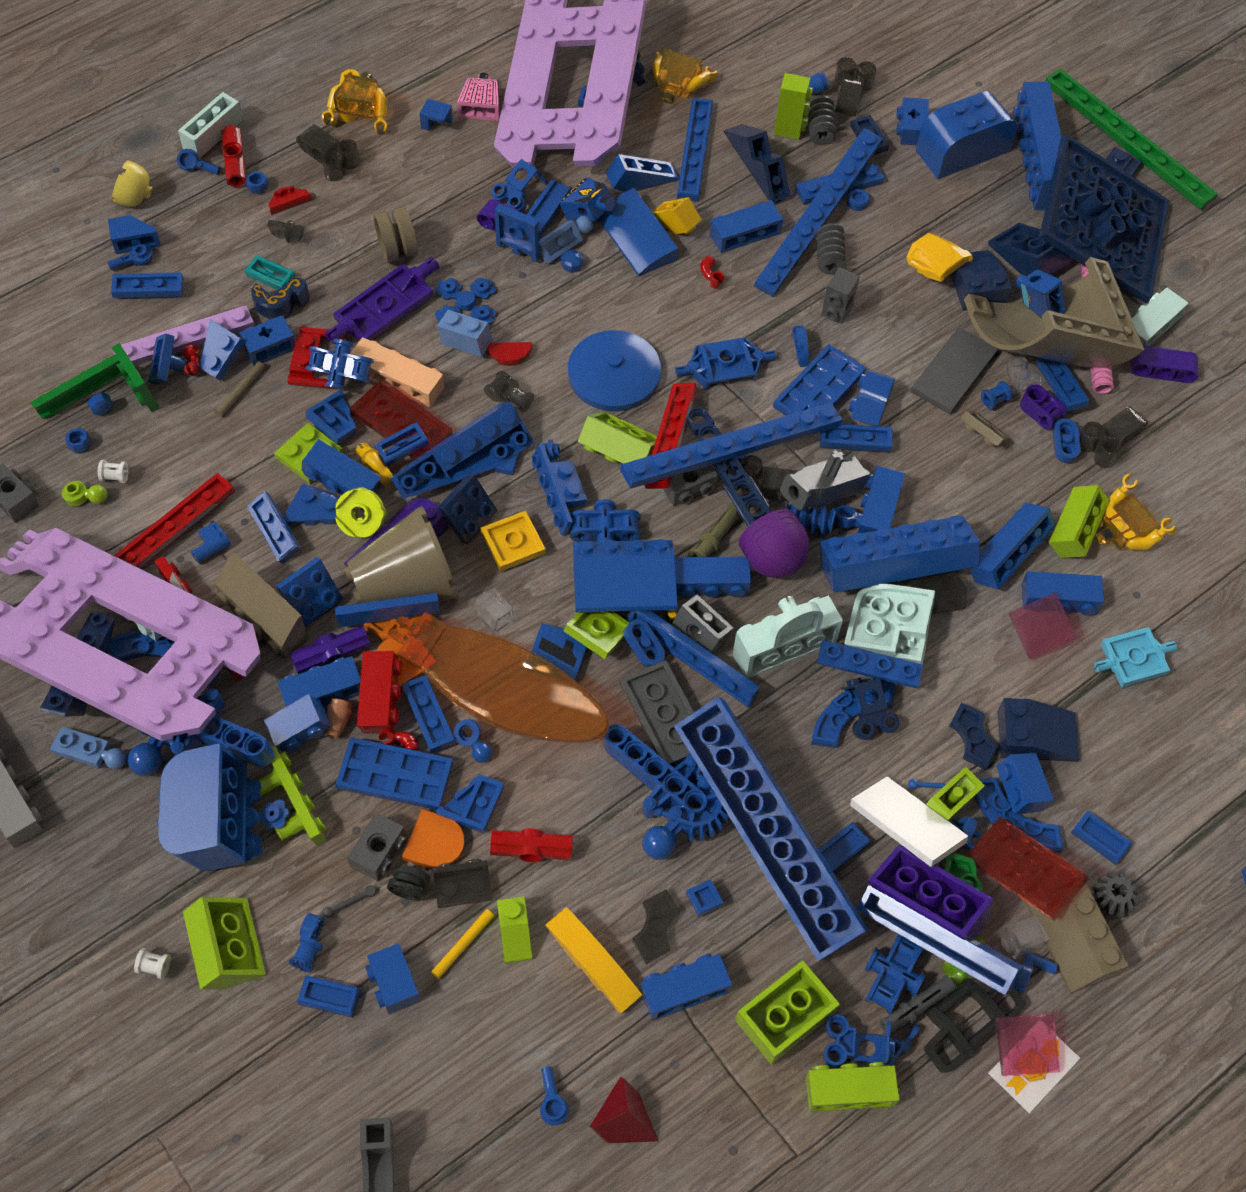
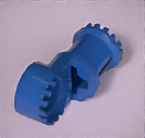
[289,913,324,973]

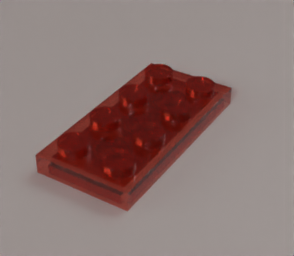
[350,379,453,460]
[967,817,1089,921]

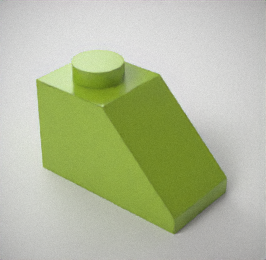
[925,767,985,821]
[497,896,532,964]

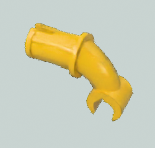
[356,442,393,487]

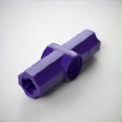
[290,625,371,674]

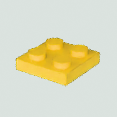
[481,510,546,572]

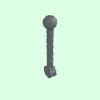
[322,885,376,918]

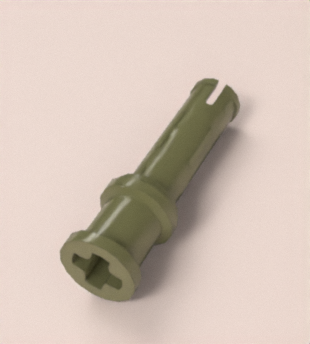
[688,502,740,557]

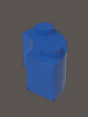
[848,370,896,427]

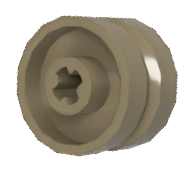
[373,207,418,263]

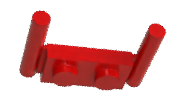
[287,326,347,389]

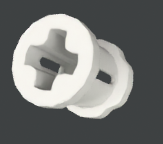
[98,460,128,484]
[134,948,171,979]

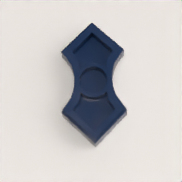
[949,702,998,770]

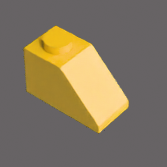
[652,197,702,235]

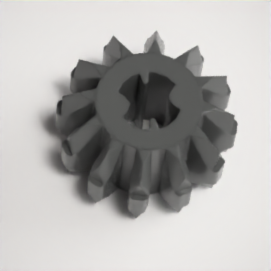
[1092,871,1140,919]

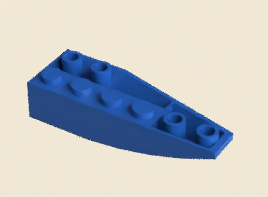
[391,401,535,499]

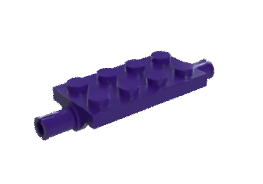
[325,257,440,344]

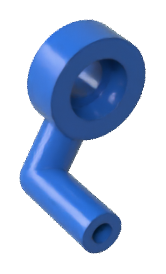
[1014,953,1058,993]

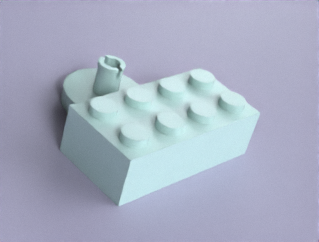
[733,595,843,679]

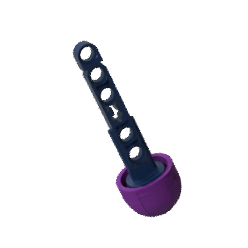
[688,408,809,578]

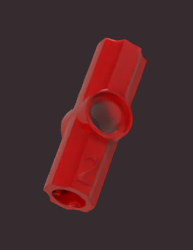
[221,125,246,188]
[490,828,573,862]

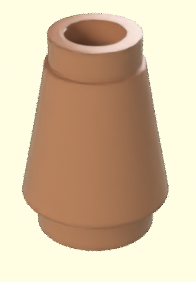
[324,699,353,739]

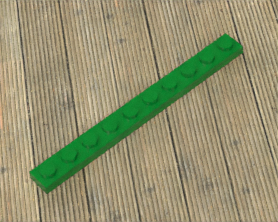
[1045,68,1218,210]

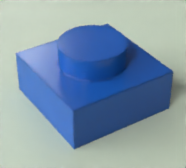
[686,879,724,917]

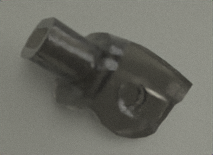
[267,220,304,243]

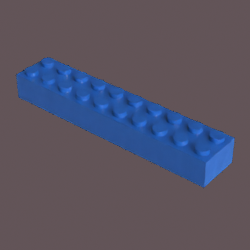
[674,697,870,961]

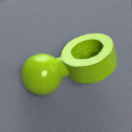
[62,481,108,507]

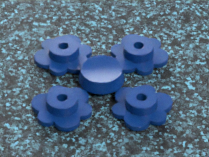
[435,278,496,324]
[245,778,290,862]

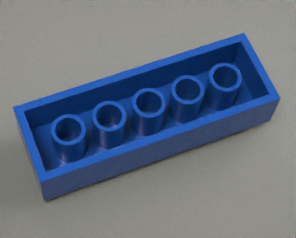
[1012,82,1061,210]
[820,515,980,593]

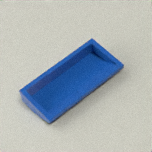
[598,188,678,277]

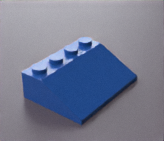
[573,539,677,612]

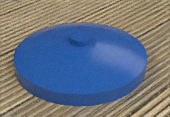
[568,330,661,412]

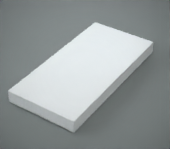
[850,777,968,867]

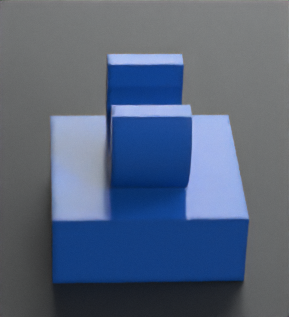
[951,817,980,850]

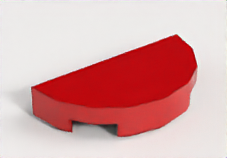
[269,186,312,215]
[487,342,532,366]

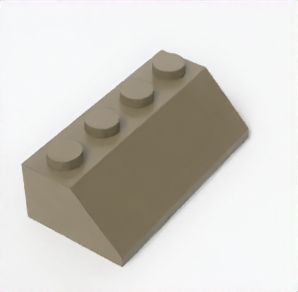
[215,553,308,659]
[1021,866,1128,994]

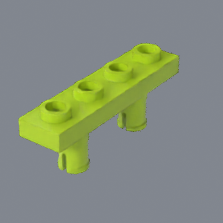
[258,746,327,846]

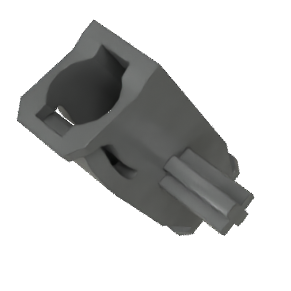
[780,450,870,510]

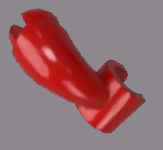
[700,256,724,289]
[182,344,201,376]
[379,730,419,751]

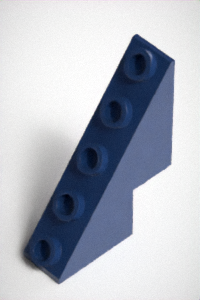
[723,124,790,202]
[39,612,116,717]

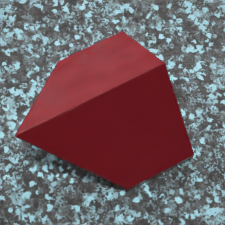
[589,1077,658,1143]

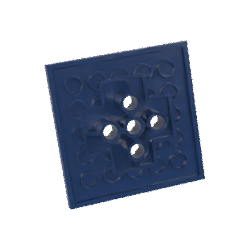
[1039,134,1169,303]

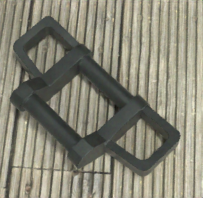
[924,977,1026,1073]

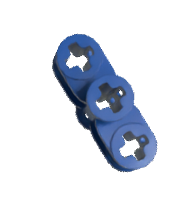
[305,339,374,390]
[570,499,641,542]
[864,934,926,1014]

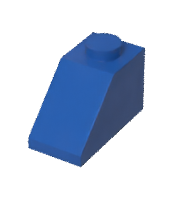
[108,215,161,254]

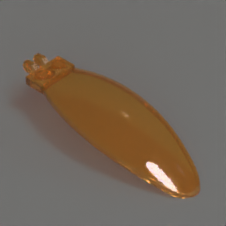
[388,612,609,743]

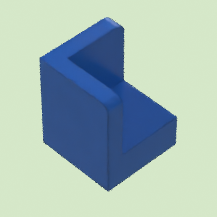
[419,99,453,131]

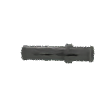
[879,975,956,1036]

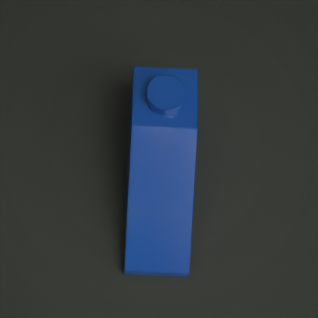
[606,154,678,191]

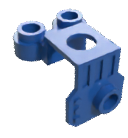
[491,159,548,213]
[823,1014,895,1068]

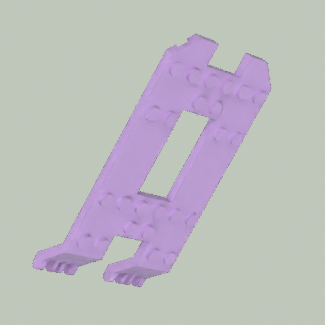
[494,0,647,168]
[0,528,261,741]

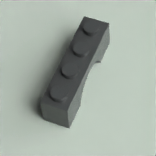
[360,1117,394,1192]

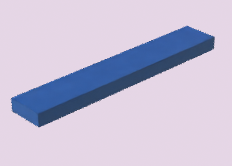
[677,98,713,202]
[628,610,760,708]

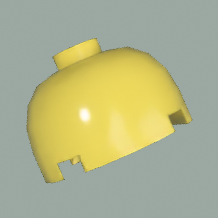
[112,160,153,207]

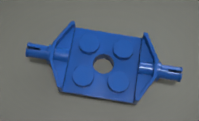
[675,337,776,389]

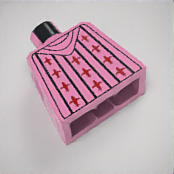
[458,73,499,121]

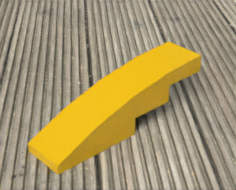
[545,907,642,1013]

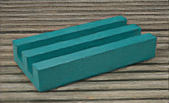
[244,255,296,290]

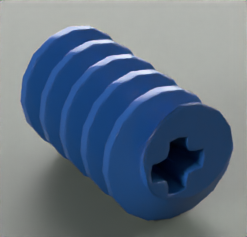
[786,502,836,537]

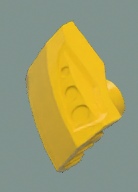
[906,233,973,282]

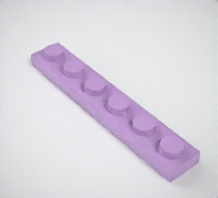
[113,305,254,366]

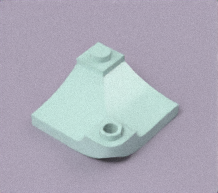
[844,584,935,665]

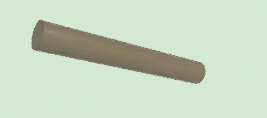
[215,361,265,417]

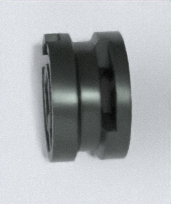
[387,865,430,901]

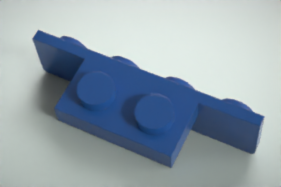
[532,443,587,535]
[817,640,923,688]

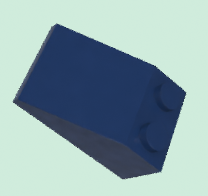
[988,222,1071,276]
[951,250,1012,311]
[997,698,1080,762]

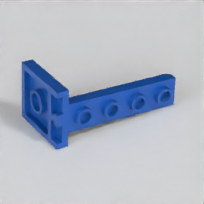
[495,179,572,262]

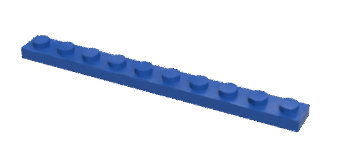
[754,128,883,297]
[620,403,842,489]

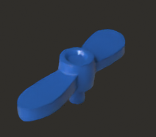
[887,1024,920,1066]

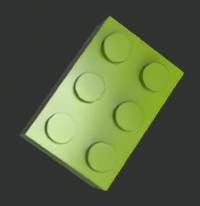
[735,960,840,1065]

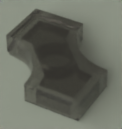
[632,889,680,964]

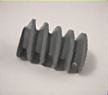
[808,96,836,145]
[816,223,846,275]

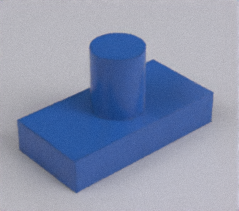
[148,333,185,384]

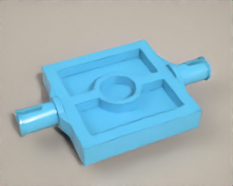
[1094,627,1177,688]

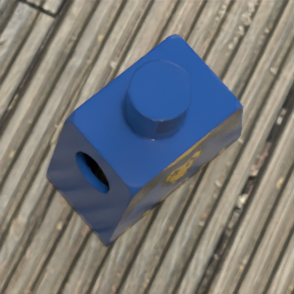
[559,177,615,221]

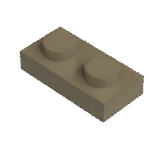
[960,411,1010,447]

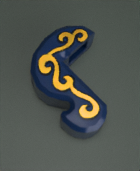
[251,277,310,319]

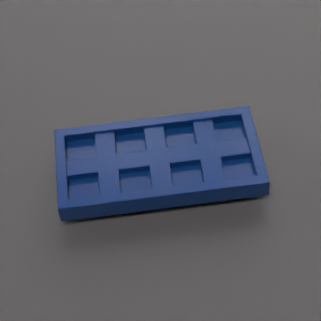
[773,344,866,416]
[335,737,453,810]

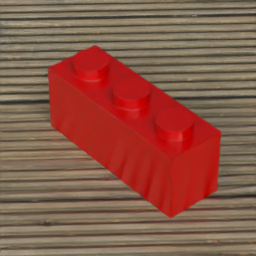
[357,651,403,734]

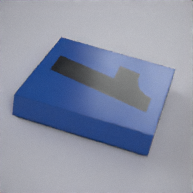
[526,623,587,684]

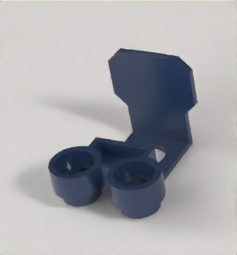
[841,677,899,740]

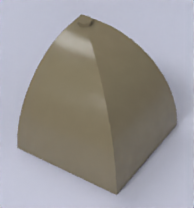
[964,257,1144,367]

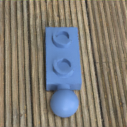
[540,215,593,263]
[50,727,126,769]

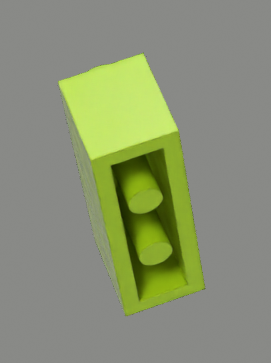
[774,73,813,140]
[1049,485,1110,558]
[805,1062,899,1112]

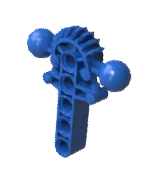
[128,672,275,777]
[604,724,729,860]

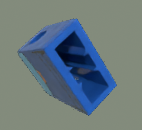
[1016,269,1067,319]

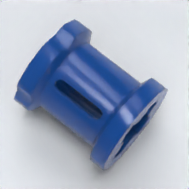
[981,381,1012,410]

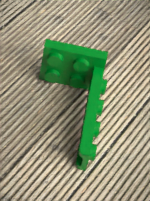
[30,343,160,419]

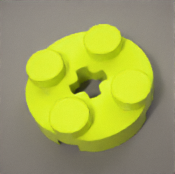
[335,487,386,538]

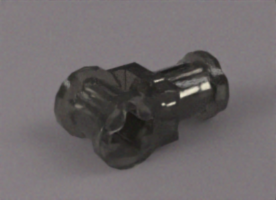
[484,371,534,412]

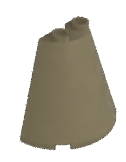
[344,506,459,604]

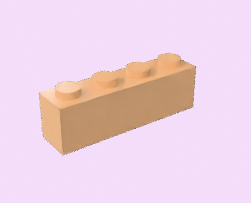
[351,337,445,408]

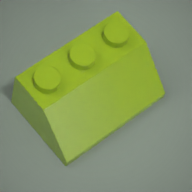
[578,411,657,464]
[183,897,266,989]

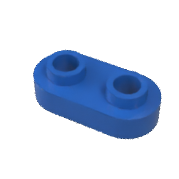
[1053,418,1081,463]
[624,619,665,667]

